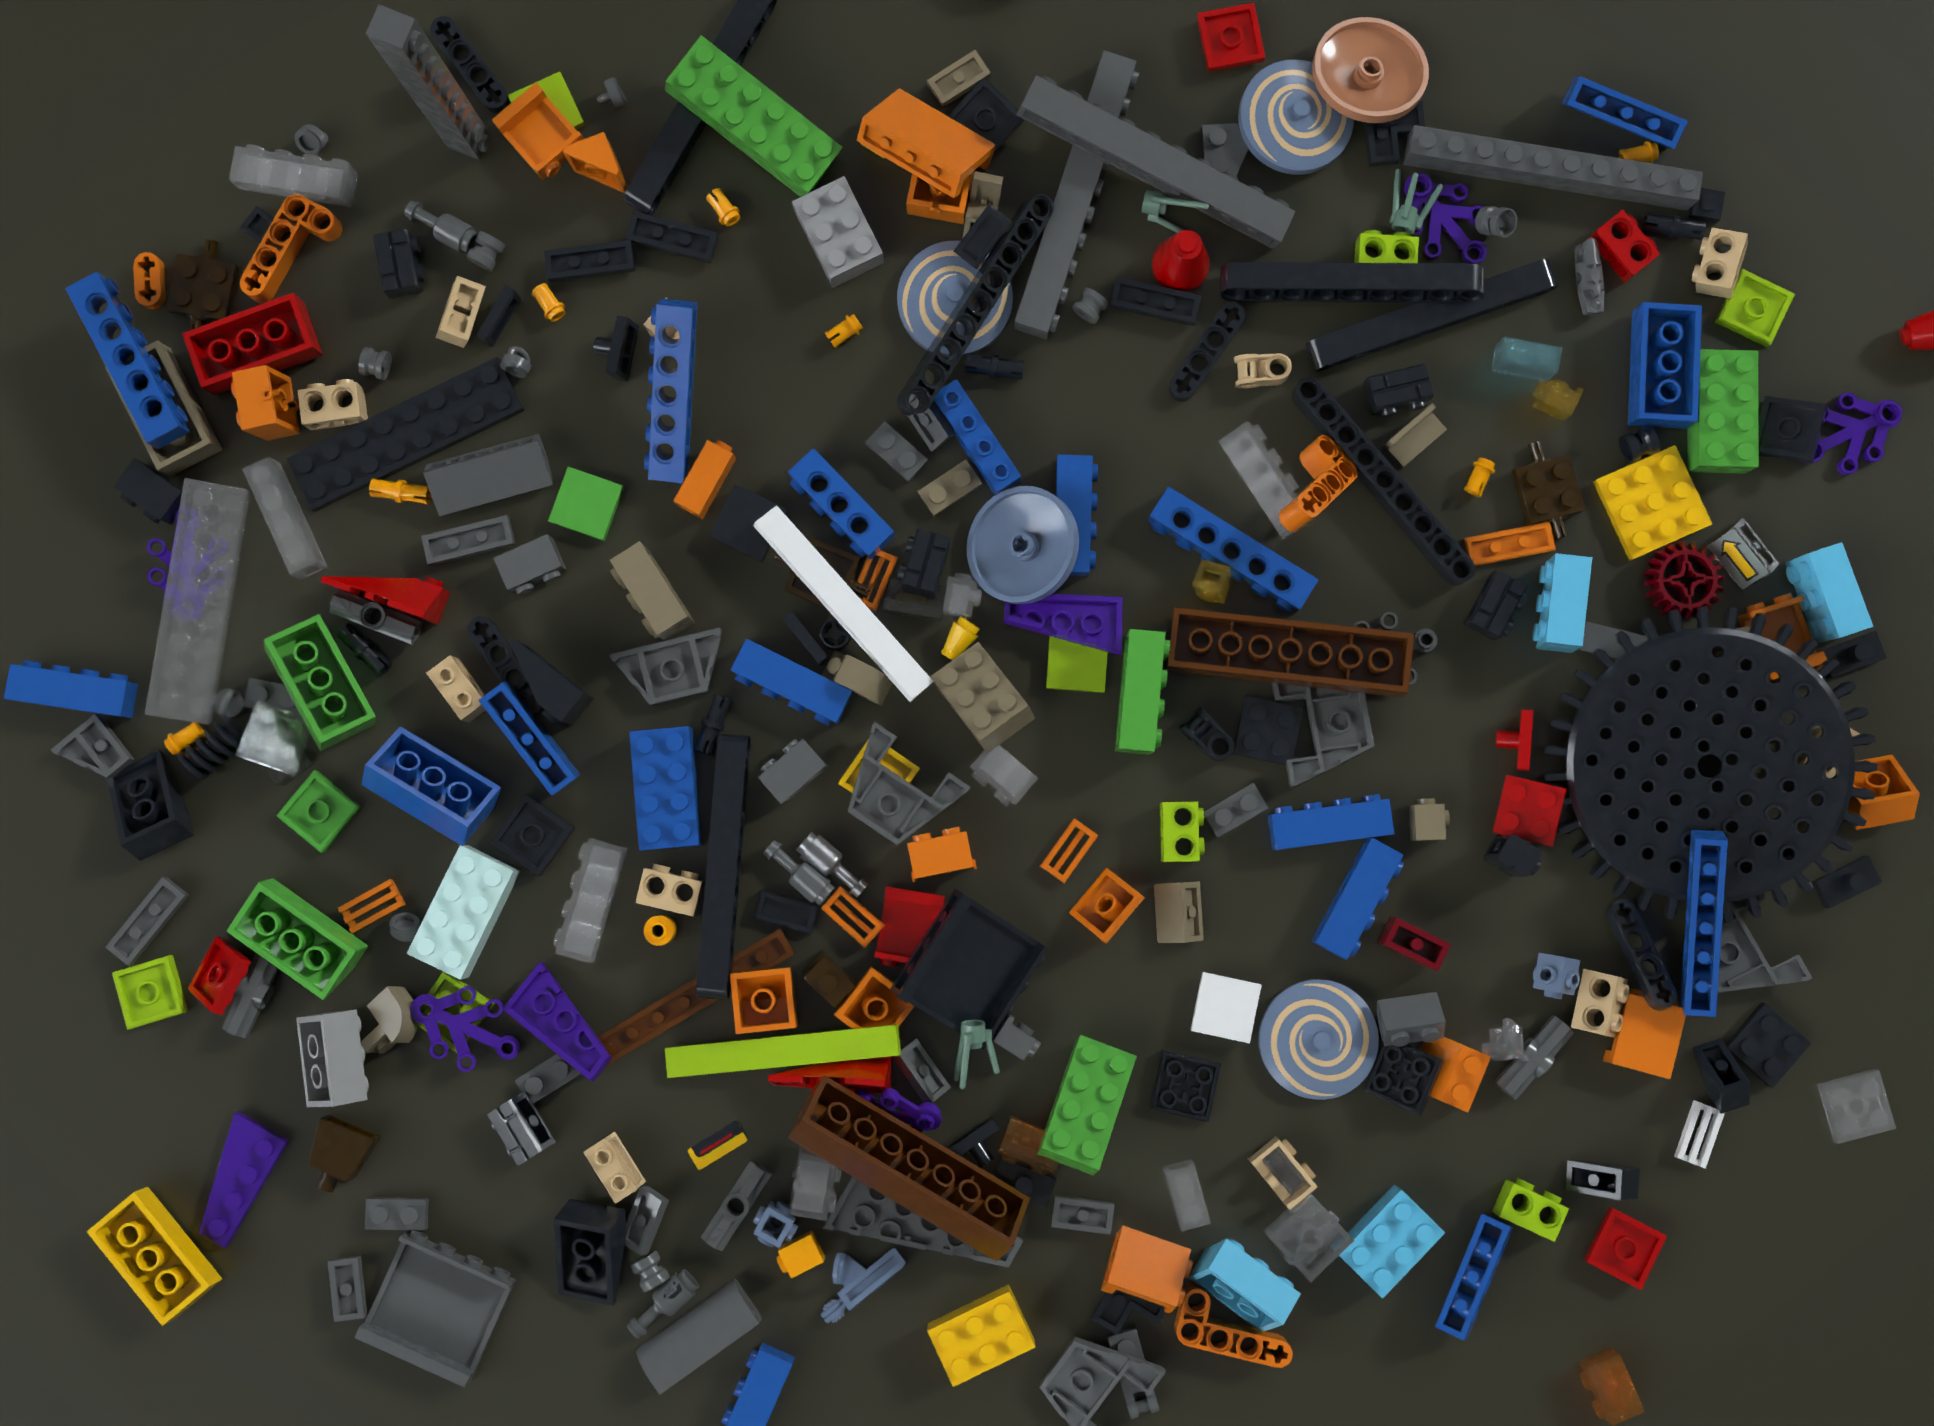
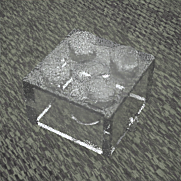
[789,1146,842,1221]
[1264,1193,1355,1282]

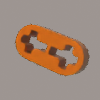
[133,252,166,310]

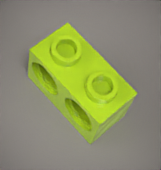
[1354,230,1419,263]
[1160,802,1205,862]
[1492,1178,1569,1242]

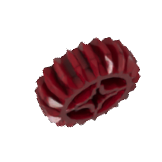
[1642,541,1725,621]

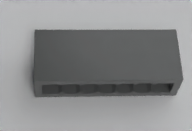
[423,433,553,516]
[636,1278,762,1395]

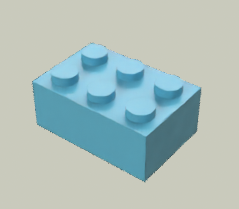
[1785,542,1873,644]
[1532,553,1592,653]
[1333,1184,1445,1299]
[1188,1238,1301,1332]

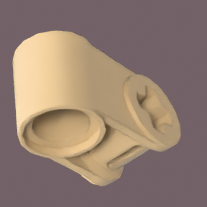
[1234,353,1292,389]

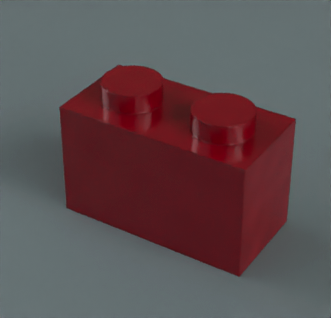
[1377,917,1451,971]

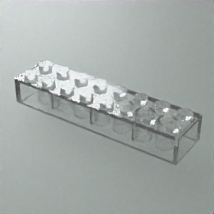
[145,478,251,724]

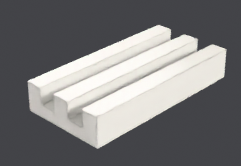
[1674,1100,1725,1169]

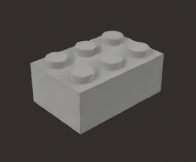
[792,176,884,288]
[296,1009,369,1107]

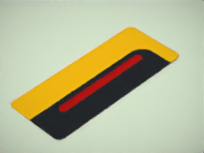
[688,1121,747,1170]

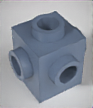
[1533,953,1580,999]
[753,1201,798,1249]

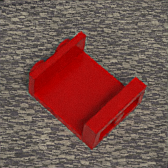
[874,886,945,967]

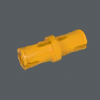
[369,478,432,505]

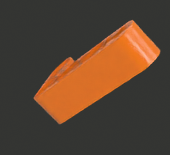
[240,194,343,303]
[1279,435,1358,532]
[1174,1283,1293,1368]

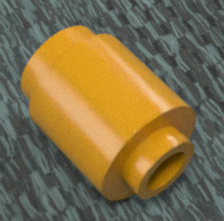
[644,915,677,946]

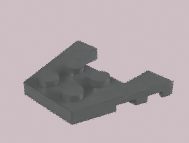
[1271,683,1375,788]
[848,722,971,845]
[1718,893,1813,993]
[1039,1337,1166,1426]

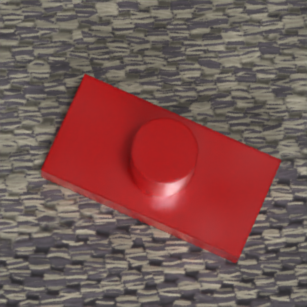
[1496,710,1533,772]

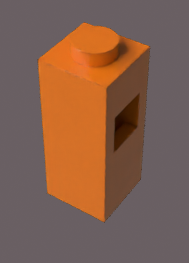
[673,440,736,520]

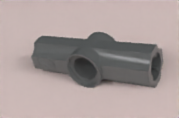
[329,589,423,645]
[222,953,279,1038]
[1494,1015,1574,1100]
[701,1159,773,1251]

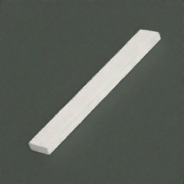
[753,505,934,702]

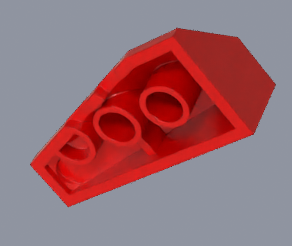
[320,576,450,625]
[768,1056,893,1094]

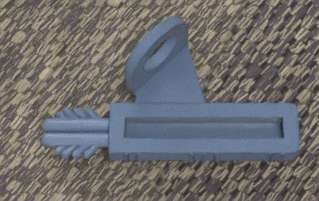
[821,1248,907,1323]

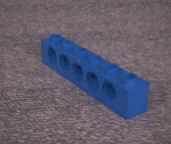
[65,272,189,449]
[644,298,698,483]
[1147,486,1319,613]
[1680,830,1728,1017]

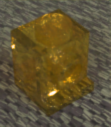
[1532,379,1584,421]
[1192,559,1232,603]

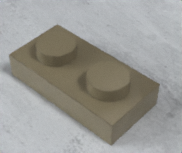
[927,50,991,108]
[918,460,982,517]

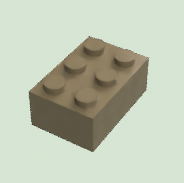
[610,541,695,641]
[930,642,1035,754]

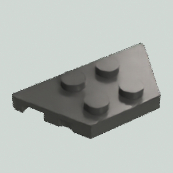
[610,627,722,706]

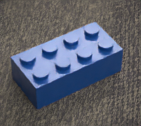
[1628,302,1702,429]
[361,726,501,846]
[629,726,703,851]

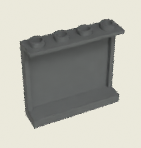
[354,1230,516,1388]

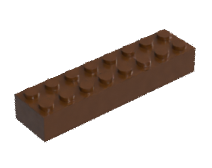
[1167,607,1414,698]
[788,1075,1030,1261]

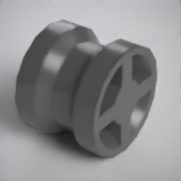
[1072,288,1109,324]
[358,346,392,380]

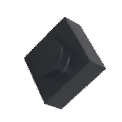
[1688,188,1725,223]

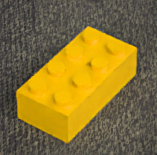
[87,1187,222,1326]

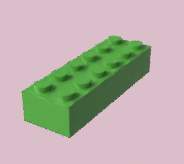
[665,35,843,197]

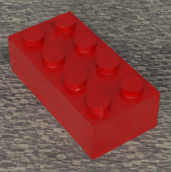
[182,293,323,395]

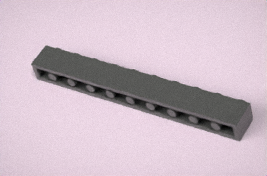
[366,4,491,160]
[1014,51,1139,340]
[1016,75,1296,249]
[1403,125,1703,211]

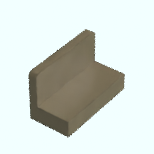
[1382,403,1447,469]
[1154,881,1204,943]

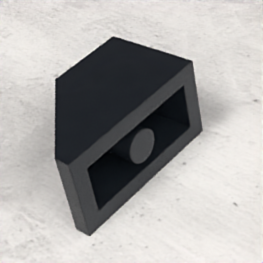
[1693,1038,1750,1114]
[1565,1160,1640,1200]

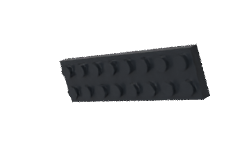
[286,357,525,512]

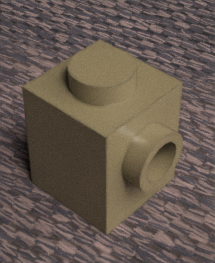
[1409,798,1450,841]

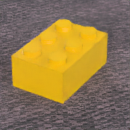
[927,1284,1035,1387]

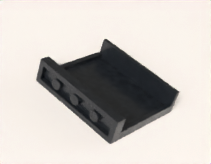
[890,888,1048,1050]

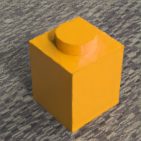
[776,1230,826,1279]

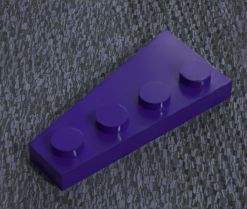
[1004,594,1123,655]
[503,961,612,1082]
[199,1111,289,1248]

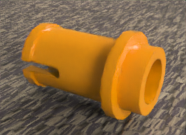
[1618,141,1659,164]
[706,188,740,227]
[531,283,566,322]
[825,314,863,348]
[1464,457,1495,497]
[164,721,205,755]

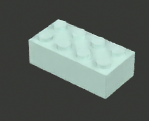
[407,845,521,979]

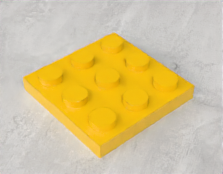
[1593,445,1712,561]

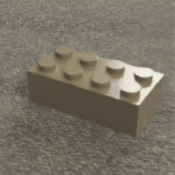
[105,340,223,477]

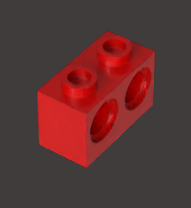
[1589,210,1660,283]

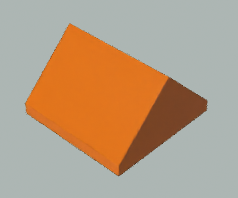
[563,132,628,193]
[1069,867,1145,944]
[834,967,915,1029]

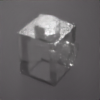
[943,573,982,619]

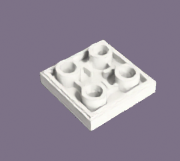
[1190,972,1261,1043]

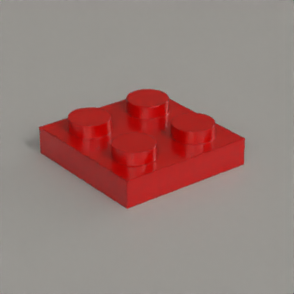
[1197,2,1266,72]
[1493,775,1567,847]
[187,936,251,1016]
[1584,1206,1667,1290]

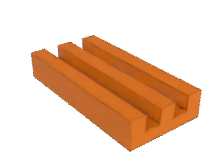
[856,551,898,612]
[1040,818,1098,883]
[338,879,406,934]
[821,886,885,948]

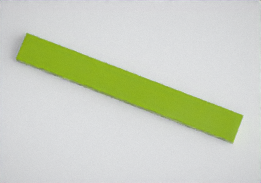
[664,1024,901,1078]

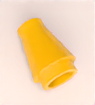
[941,616,980,660]

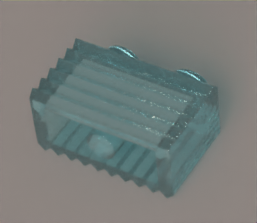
[1491,336,1562,382]

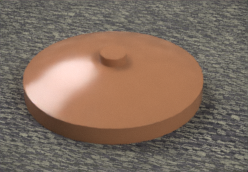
[1312,17,1429,123]

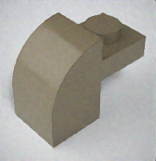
[962,171,1003,239]
[822,650,893,706]
[361,986,419,1054]

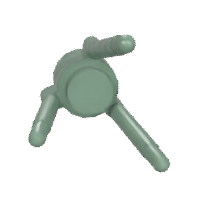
[1389,169,1443,235]
[1141,189,1209,233]
[953,1020,1000,1089]

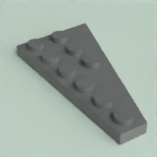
[823,1176,1024,1268]

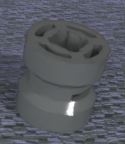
[1475,206,1517,238]
[466,231,505,272]
[630,1250,670,1292]

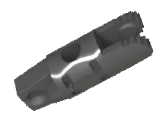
[1574,237,1605,316]

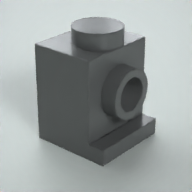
[993,1015,1041,1061]

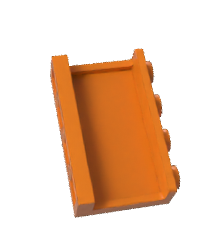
[857,88,996,198]

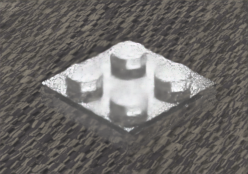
[235,700,311,776]
[1817,1069,1896,1144]

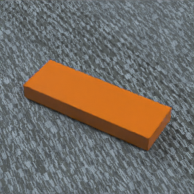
[1462,522,1556,567]

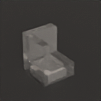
[1482,1018,1524,1061]

